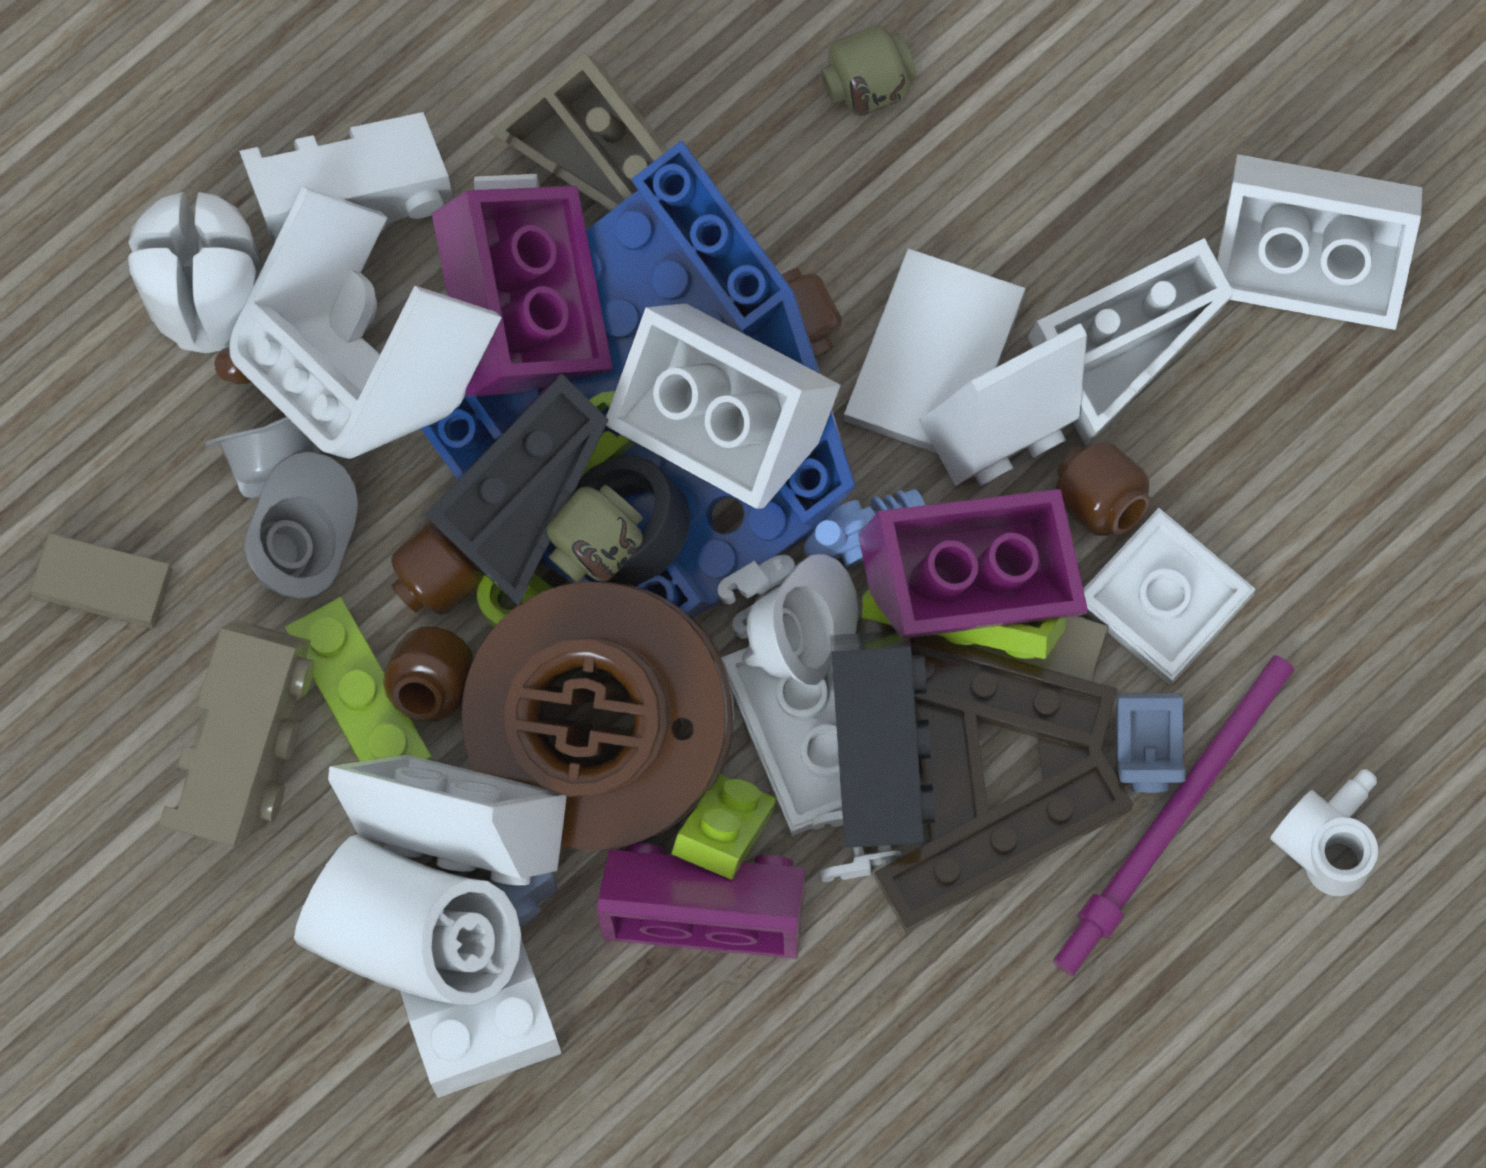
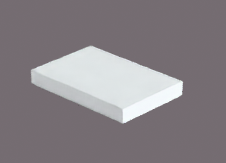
[844,248,1026,454]
[721,648,842,837]

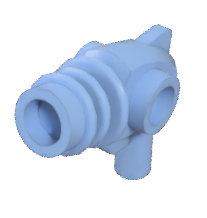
[804,489,925,568]

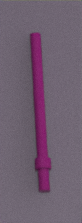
[1053,655,1294,976]

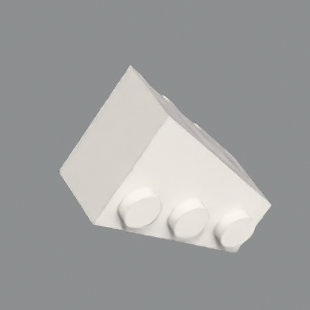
[239,112,454,245]
[1028,238,1234,447]

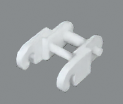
[718,555,796,639]
[811,810,903,882]

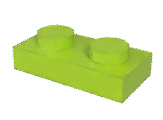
[672,774,777,880]

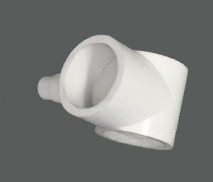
[1270,769,1378,896]

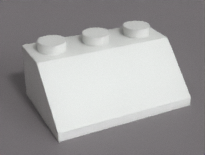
[1217,154,1422,330]
[606,303,841,509]
[328,754,567,885]

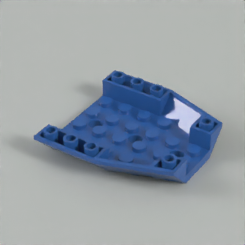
[421,140,856,618]

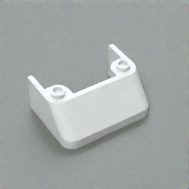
[229,186,502,459]

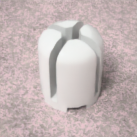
[128,192,263,354]

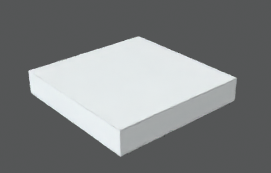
[1083,508,1256,686]

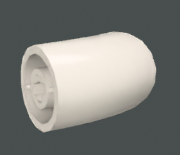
[294,834,521,1006]

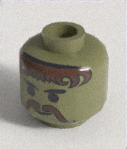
[820,25,917,116]
[546,484,643,583]

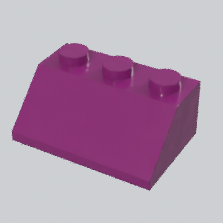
[432,186,613,397]
[858,489,1088,639]
[597,843,805,959]

